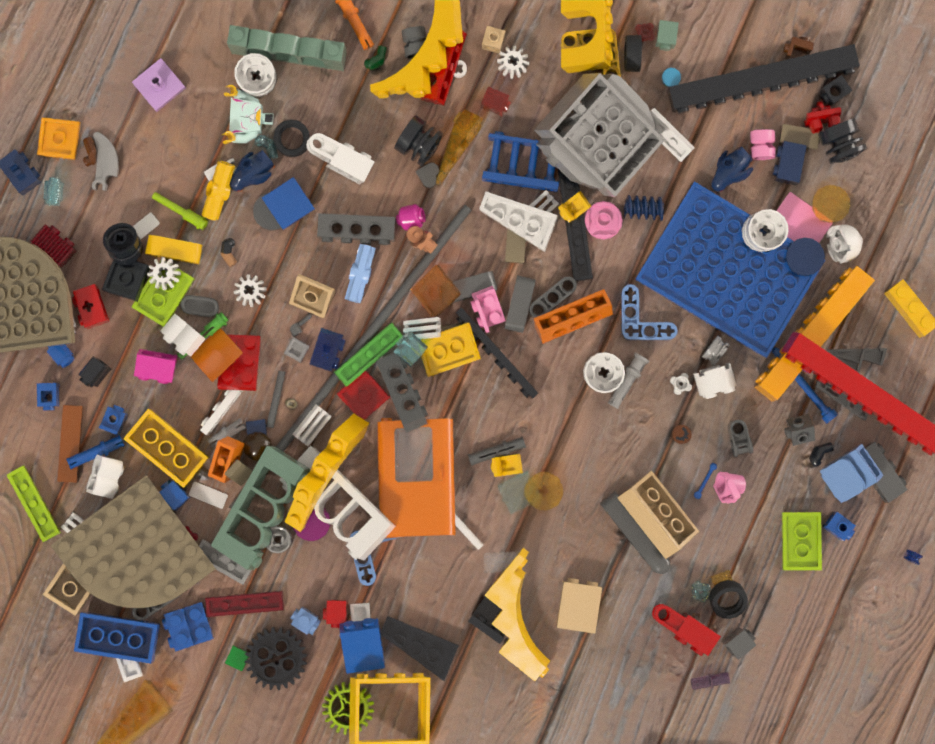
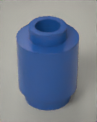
[47,344,75,368]

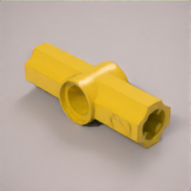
[201,161,235,220]

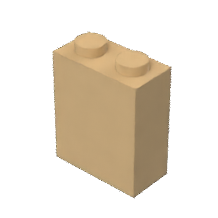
[556,578,602,634]

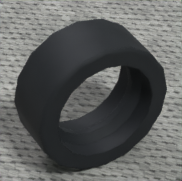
[624,35,642,72]
[273,119,310,157]
[709,580,748,619]

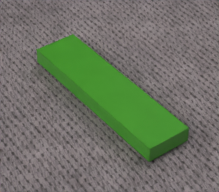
[334,323,403,387]

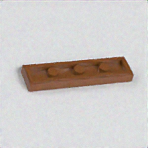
[57,405,83,483]

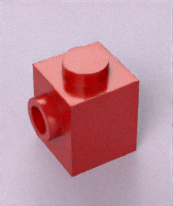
[323,600,347,628]

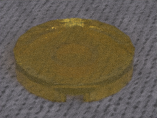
[812,185,850,223]

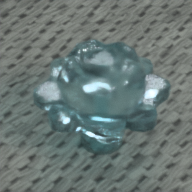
[691,581,711,603]

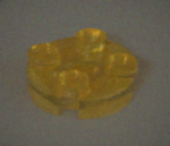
[524,472,563,510]

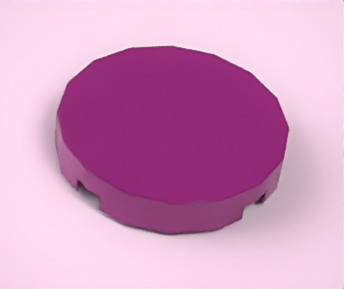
[293,507,330,541]

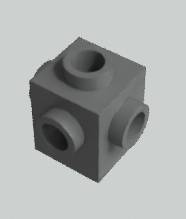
[784,414,815,446]

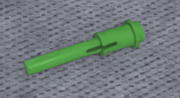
[177,312,229,359]

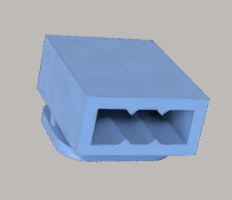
[820,444,884,503]

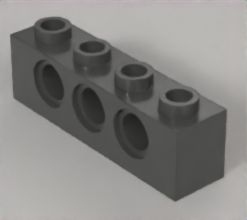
[317,213,396,245]
[376,352,429,433]

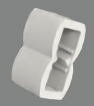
[161,314,205,356]
[86,455,124,499]

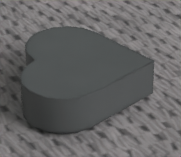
[415,163,439,188]

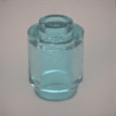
[43,177,64,206]

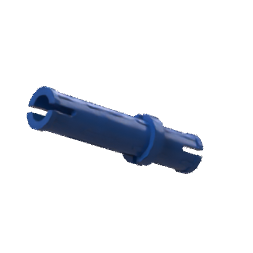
[66,435,124,469]

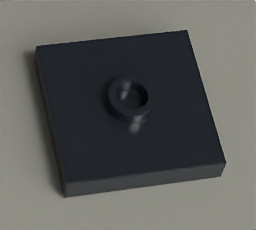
[102,261,150,302]

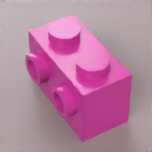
[134,349,178,384]

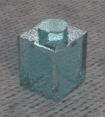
[393,332,428,367]

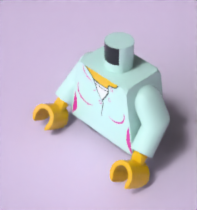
[222,85,274,145]

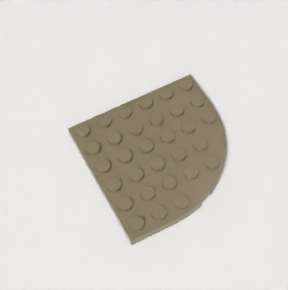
[0,237,75,353]
[50,475,216,608]

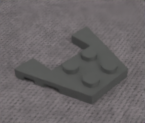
[815,348,887,421]

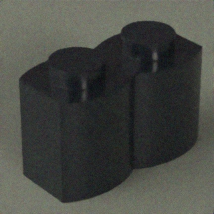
[78,356,112,388]

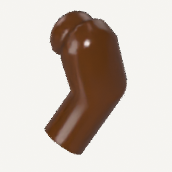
[83,137,97,167]

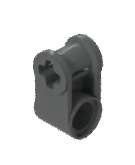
[727,420,753,458]

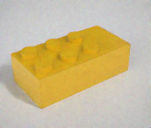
[123,409,210,488]

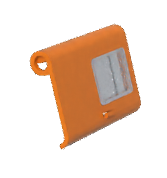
[377,418,456,538]

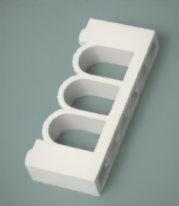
[279,446,396,560]

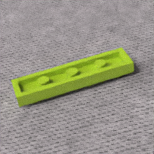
[7,465,61,542]

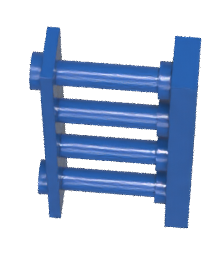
[482,131,559,192]

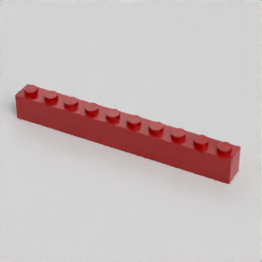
[781,332,935,456]

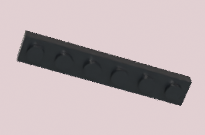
[456,307,538,399]

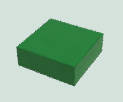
[225,645,249,671]

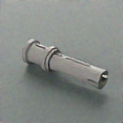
[608,353,650,409]

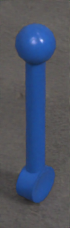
[694,463,717,499]

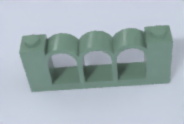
[227,25,347,71]
[211,445,310,570]

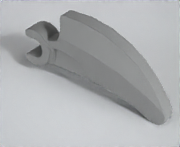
[92,132,119,191]

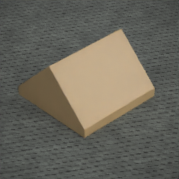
[289,274,336,318]

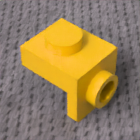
[558,191,592,222]
[491,454,523,477]

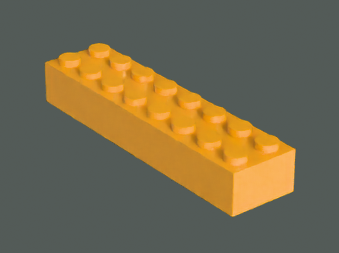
[754,266,875,402]

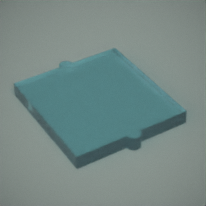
[497,471,541,514]

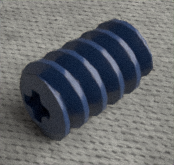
[624,195,664,221]

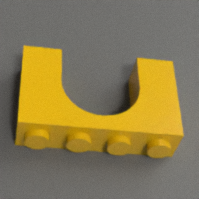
[561,0,613,73]

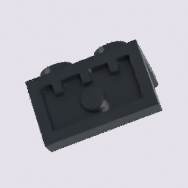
[468,596,505,644]

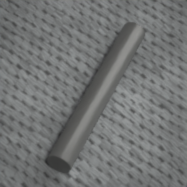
[266,371,286,428]

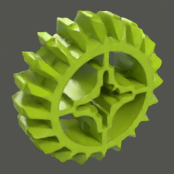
[322,682,374,735]

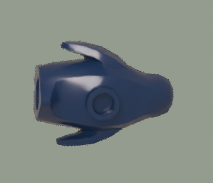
[711,147,753,192]
[229,150,275,192]

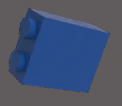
[340,618,385,674]

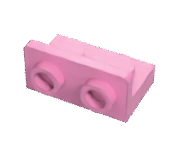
[470,286,506,333]

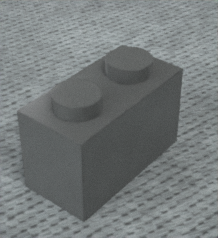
[721,627,756,660]

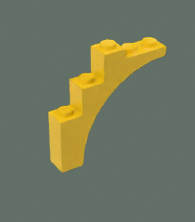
[370,0,463,98]
[285,414,370,532]

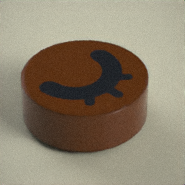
[672,425,692,444]

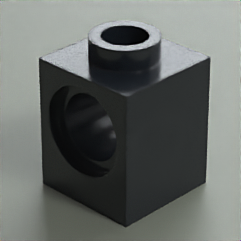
[820,75,853,107]

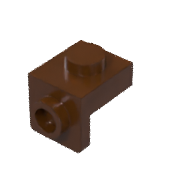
[783,37,814,59]

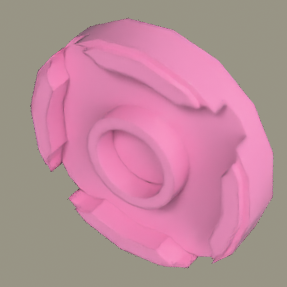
[585,201,623,240]

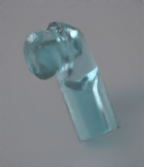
[254,135,278,159]

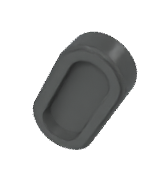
[181,295,219,317]

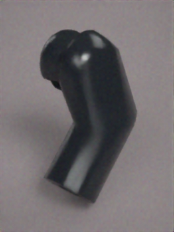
[809,442,834,467]

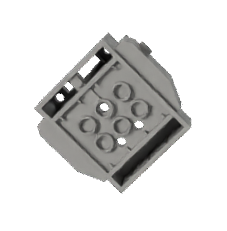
[534,73,664,197]

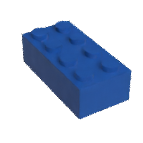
[74,611,161,664]

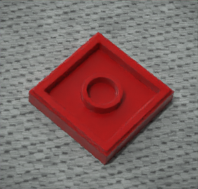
[337,370,391,420]

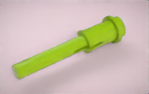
[152,192,208,230]

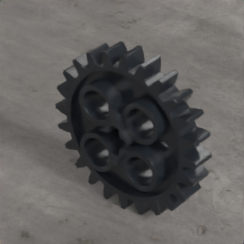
[244,627,308,690]

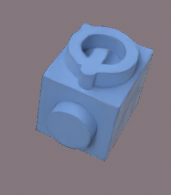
[290,607,321,635]

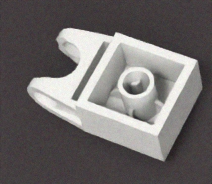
[306,133,374,185]

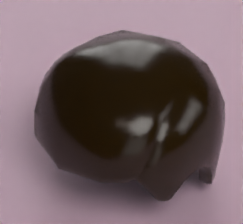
[243,432,272,461]

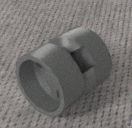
[401,26,427,59]

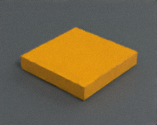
[37,117,81,160]

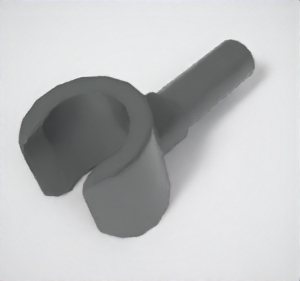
[290,313,312,337]

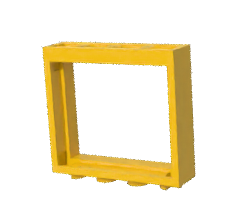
[349,673,430,744]

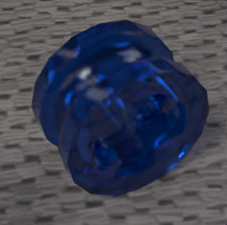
[903,549,923,565]

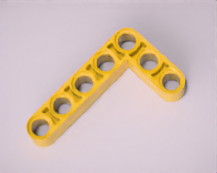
[560,29,621,77]

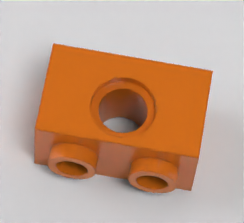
[208,436,245,483]

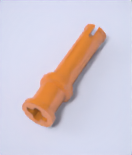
[335,0,375,51]

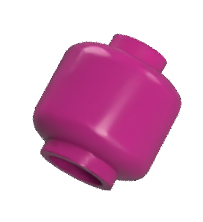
[396,204,426,231]

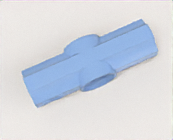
[345,244,376,304]

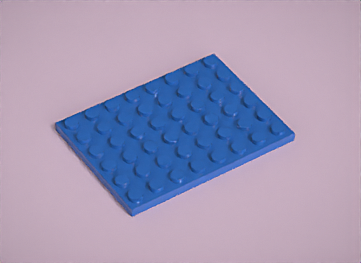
[635,181,825,358]

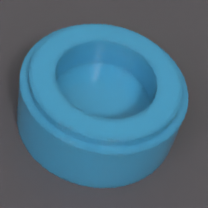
[661,68,681,88]

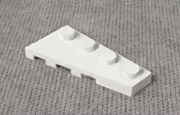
[479,192,558,252]

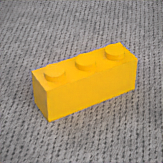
[884,279,935,338]

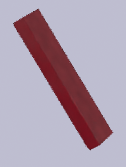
[205,591,284,617]

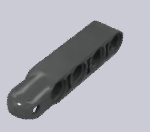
[600,491,671,574]

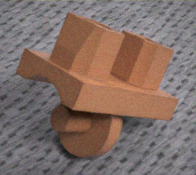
[406,226,438,254]

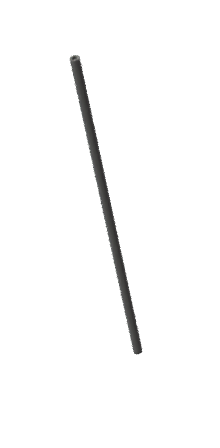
[229,205,472,509]

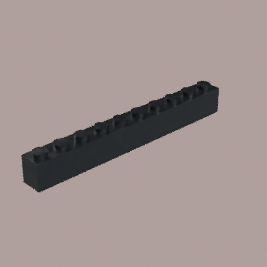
[667,44,860,114]

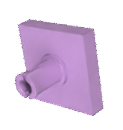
[132,58,186,112]

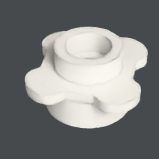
[670,373,692,395]

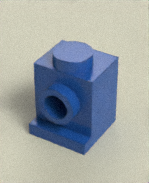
[37,383,60,411]
[99,405,128,435]

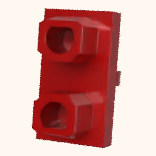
[804,101,842,134]

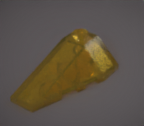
[436,109,484,187]

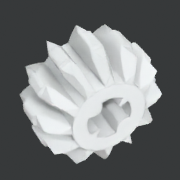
[497,46,529,79]
[147,257,181,290]
[234,274,267,307]

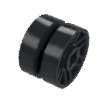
[103,223,143,265]

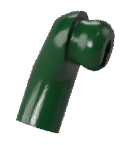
[364,46,387,70]

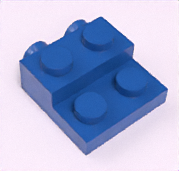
[162,602,214,652]

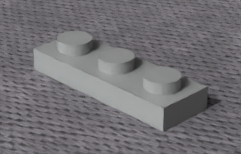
[199,539,252,585]

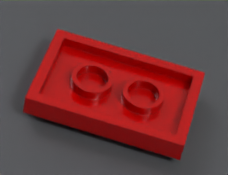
[217,334,261,391]

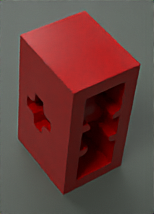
[72,284,110,329]

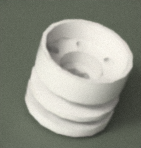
[235,53,277,97]
[742,209,788,252]
[583,352,625,393]

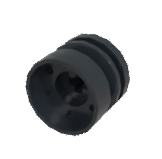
[394,115,443,167]
[818,118,868,164]

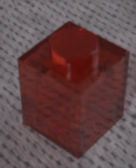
[481,87,511,116]

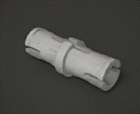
[207,418,246,449]

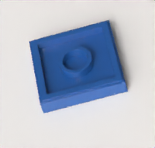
[262,177,315,230]

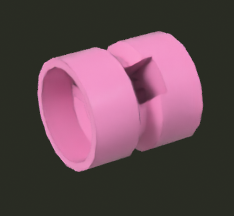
[750,130,776,160]

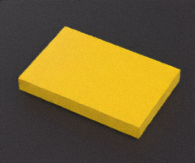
[416,323,481,377]

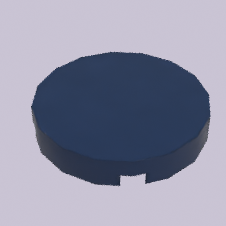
[786,238,825,276]

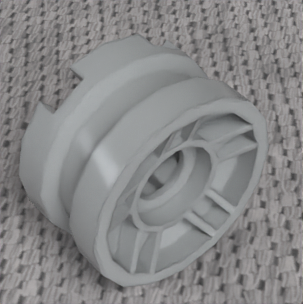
[702,336,730,366]
[266,526,292,553]

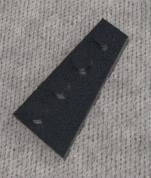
[381,616,459,681]

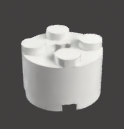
[693,363,737,399]

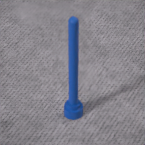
[772,347,838,424]

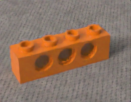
[533,289,613,344]

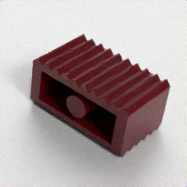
[30,224,77,268]

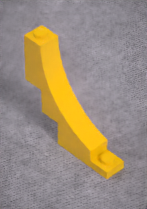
[485,548,550,681]

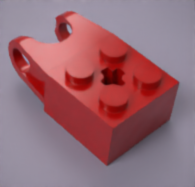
[652,604,721,656]

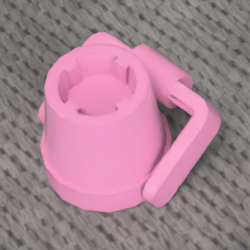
[713,472,746,504]

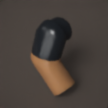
[220,238,237,267]

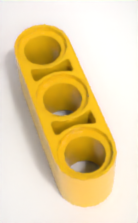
[145,235,203,264]

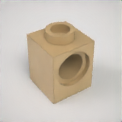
[482,26,505,53]

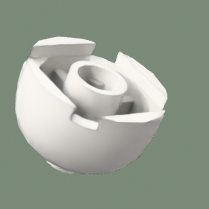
[826,225,863,263]

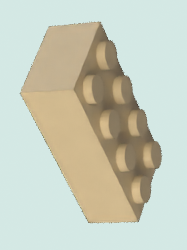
[618,471,700,559]
[43,563,92,616]

